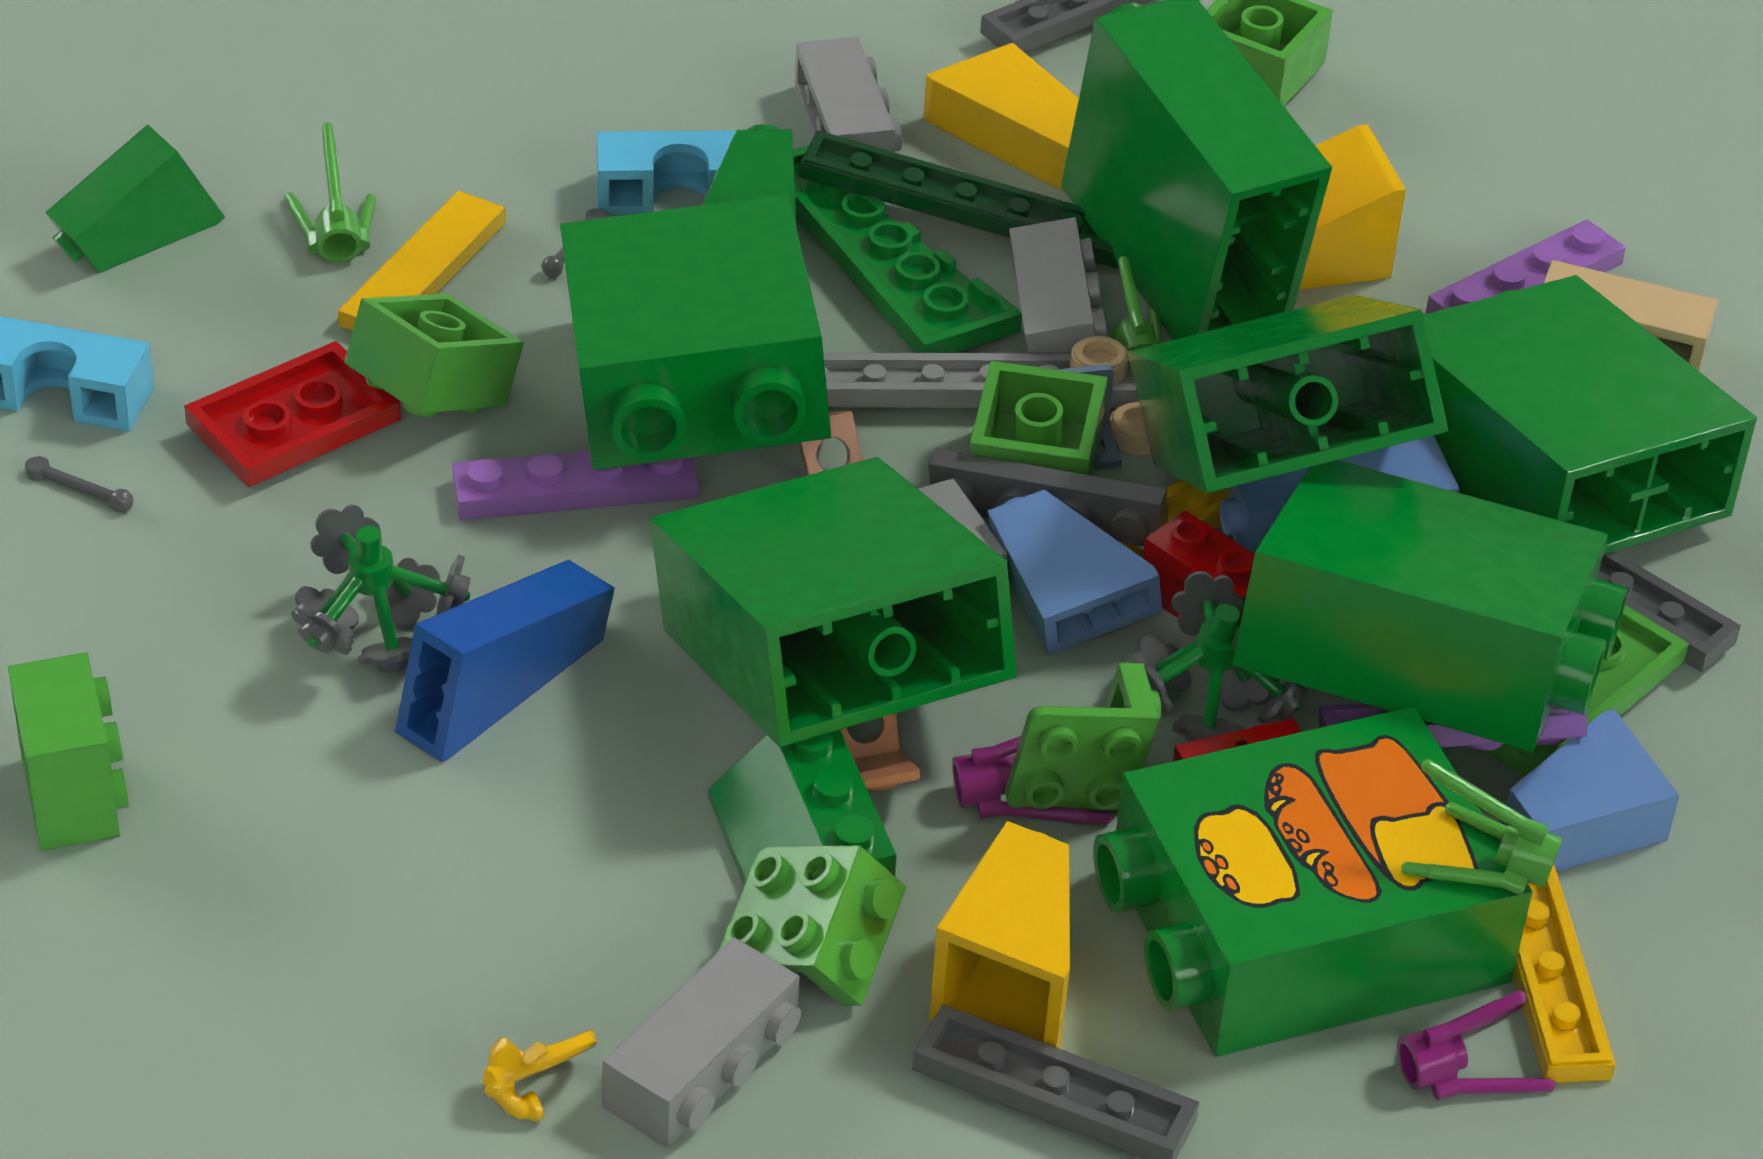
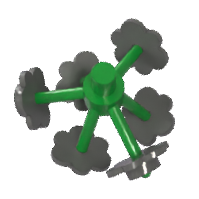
[291,505,470,672]
[1127,571,1308,742]

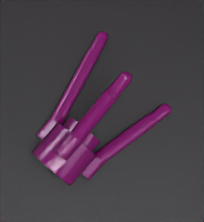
[952,736,1112,825]
[1397,990,1556,1100]

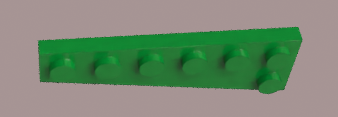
[793,145,1022,353]

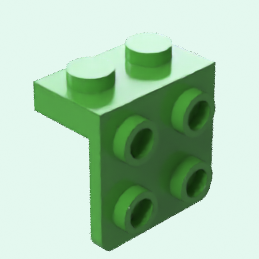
[1005,663,1161,810]
[719,846,907,1006]

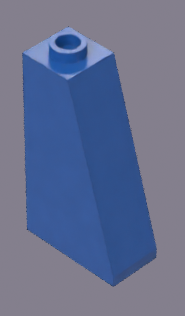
[395,559,615,762]

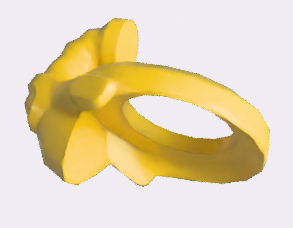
[482,1029,598,1122]

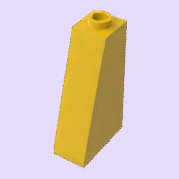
[923,43,1079,192]

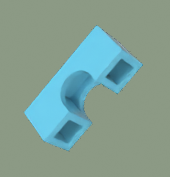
[597,130,736,215]
[0,316,155,432]

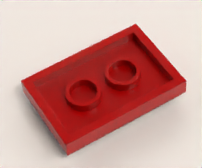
[184,341,401,488]

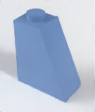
[988,490,1162,655]
[1500,709,1679,871]

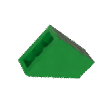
[45,124,225,273]
[702,124,796,223]

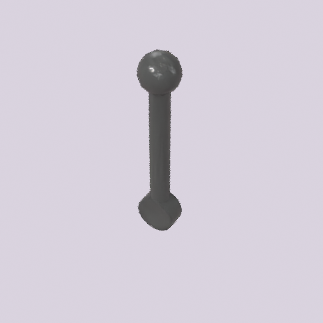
[541,208,608,277]
[25,456,134,512]

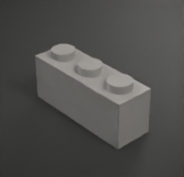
[795,37,902,152]
[1009,217,1107,354]
[602,937,801,1148]

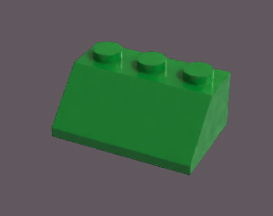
[708,730,897,886]

